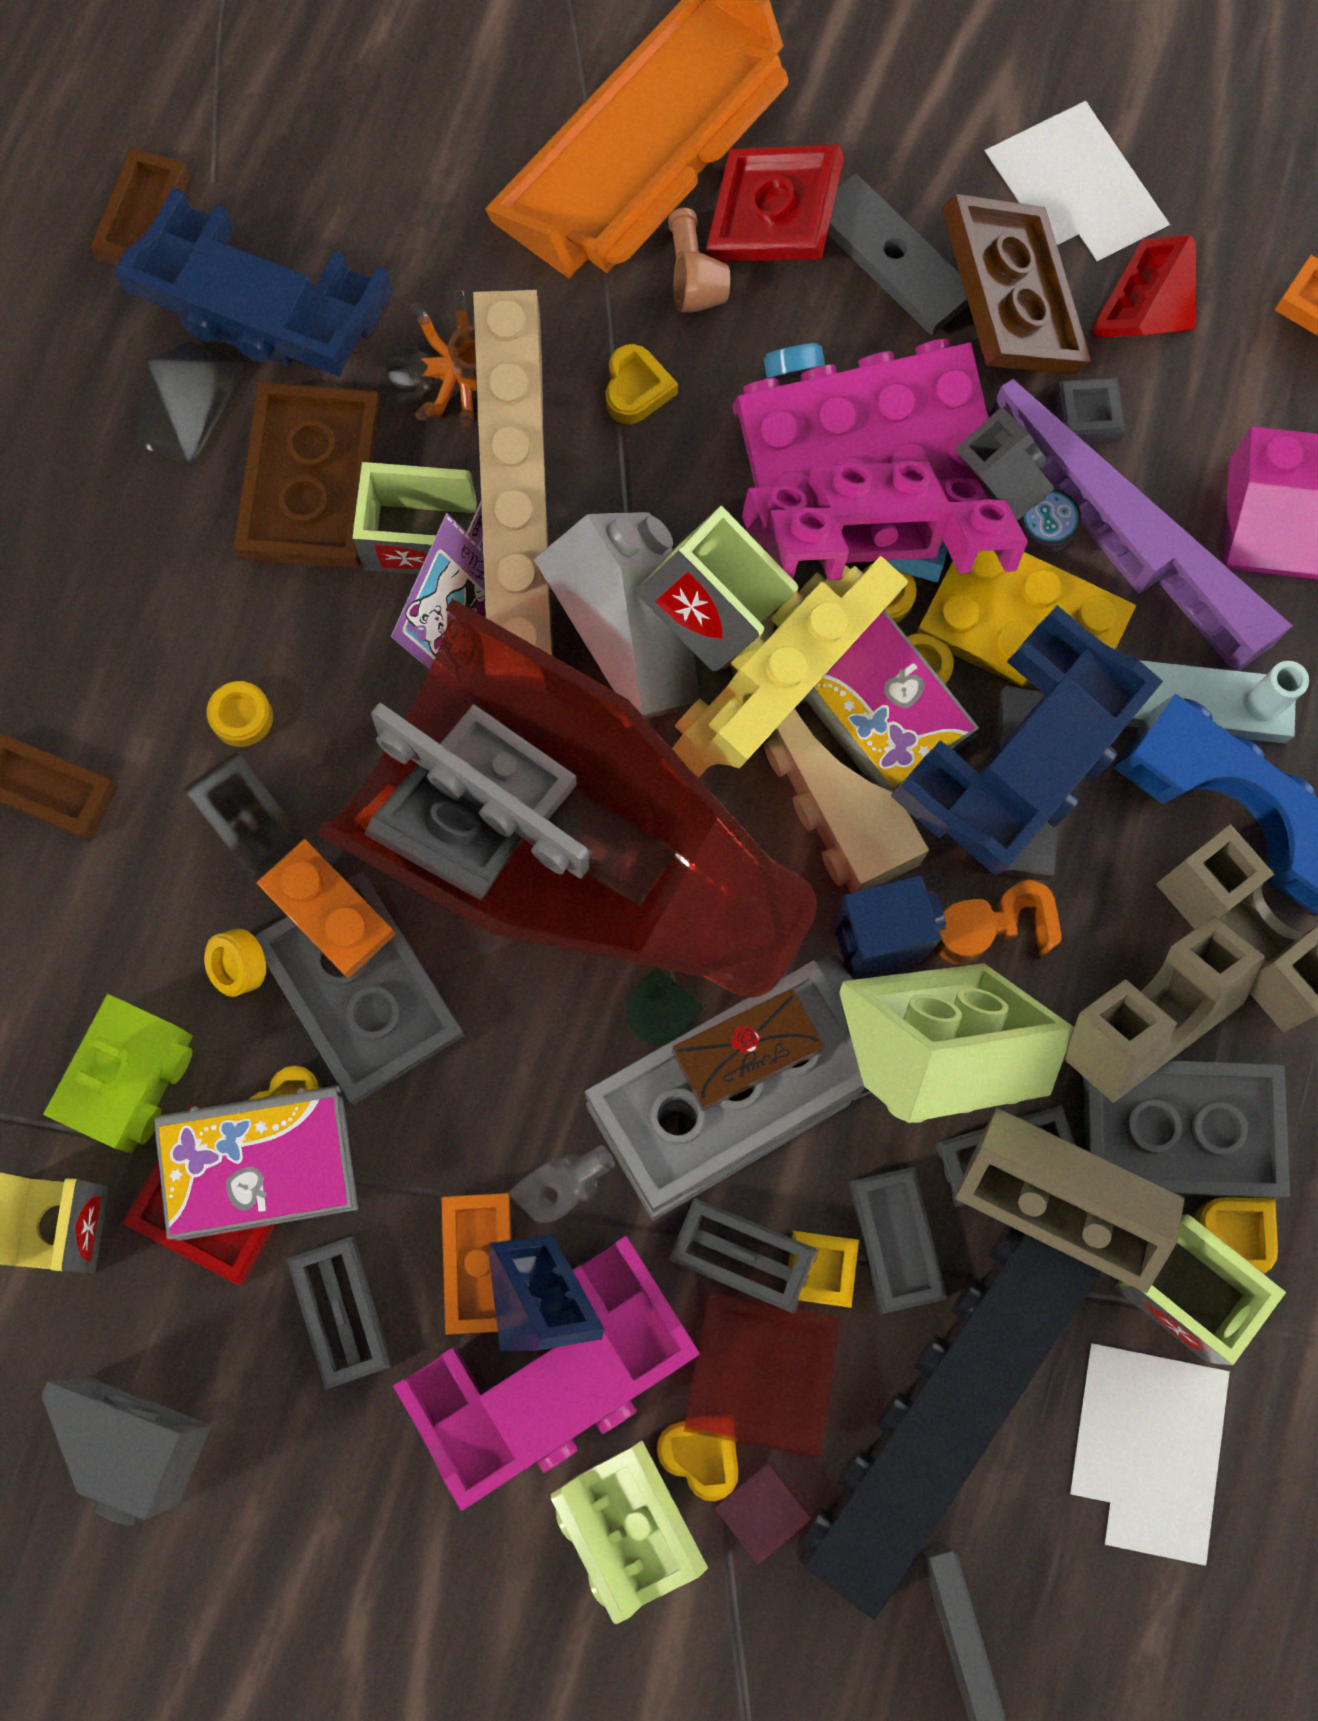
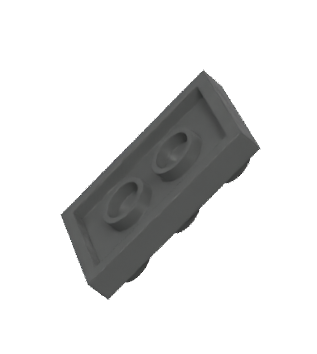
[254,871,465,1105]
[1083,1061,1290,1199]

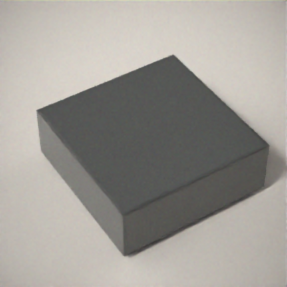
[1054,378,1125,443]

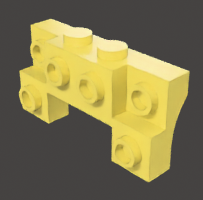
[670,556,909,778]

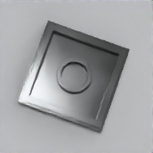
[364,765,524,900]

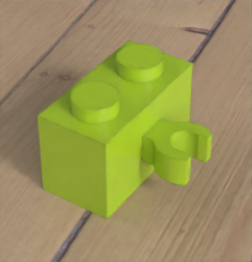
[43,994,193,1154]

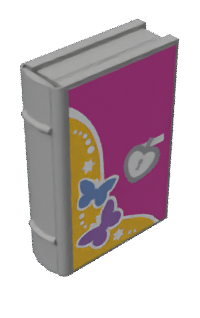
[802,609,979,792]
[155,1085,358,1241]

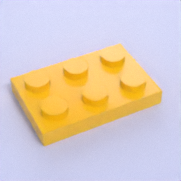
[916,550,1136,691]

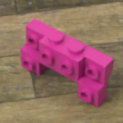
[742,461,1028,581]
[393,1236,700,1511]

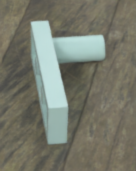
[1127,660,1309,744]

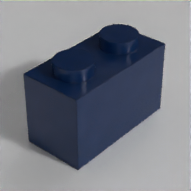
[830,875,946,980]

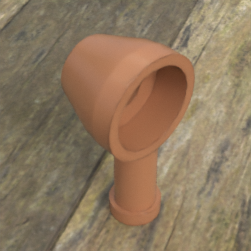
[668,208,730,313]

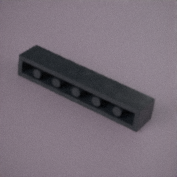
[798,1225,1102,1621]

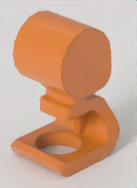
[935,880,1062,965]

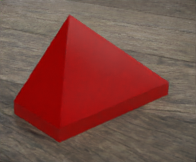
[1091,235,1196,338]

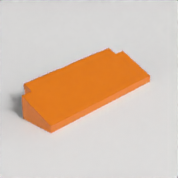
[485,0,789,279]

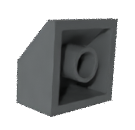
[41,1376,212,1525]

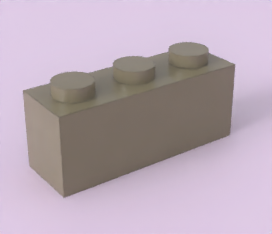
[955,1107,1184,1293]

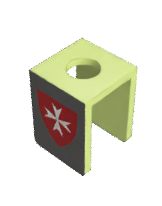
[352,462,477,575]
[635,505,798,671]
[1114,1214,1286,1365]

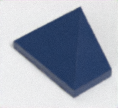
[488,1234,605,1351]

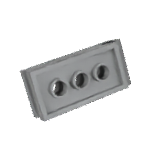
[585,955,871,1221]

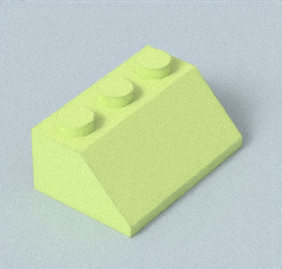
[839,963,1075,1123]

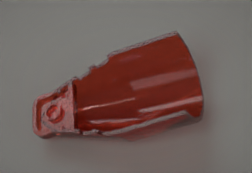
[317,598,817,998]

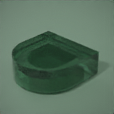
[626,966,704,1046]

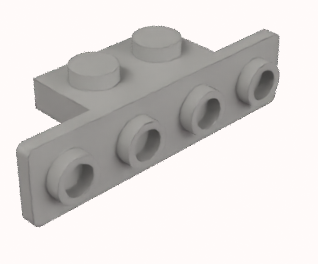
[371,703,590,879]

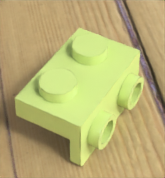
[551,1440,708,1624]

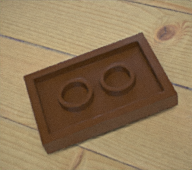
[942,194,1091,374]
[233,382,381,569]

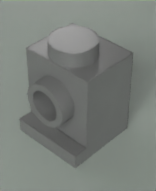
[955,407,1055,520]

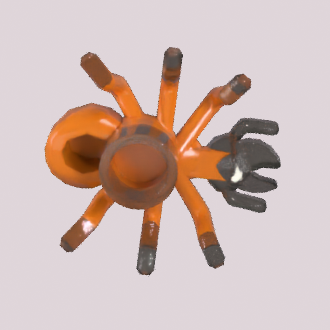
[388,289,477,428]

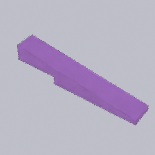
[990,379,1293,671]

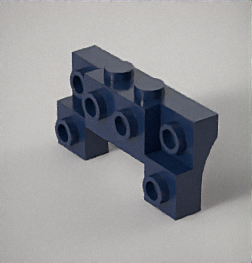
[114,187,393,377]
[891,605,1163,876]

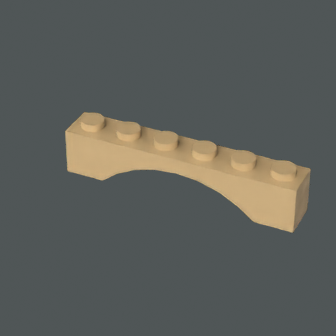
[473,290,554,680]
[720,530,929,893]

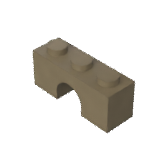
[1156,824,1318,1033]
[1064,916,1265,1103]

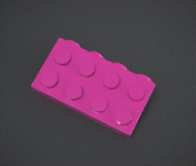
[732,338,988,488]

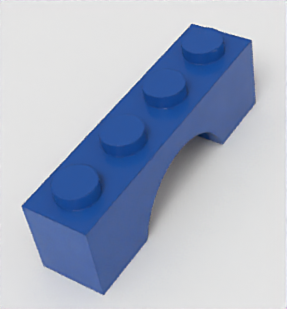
[1113,694,1318,916]

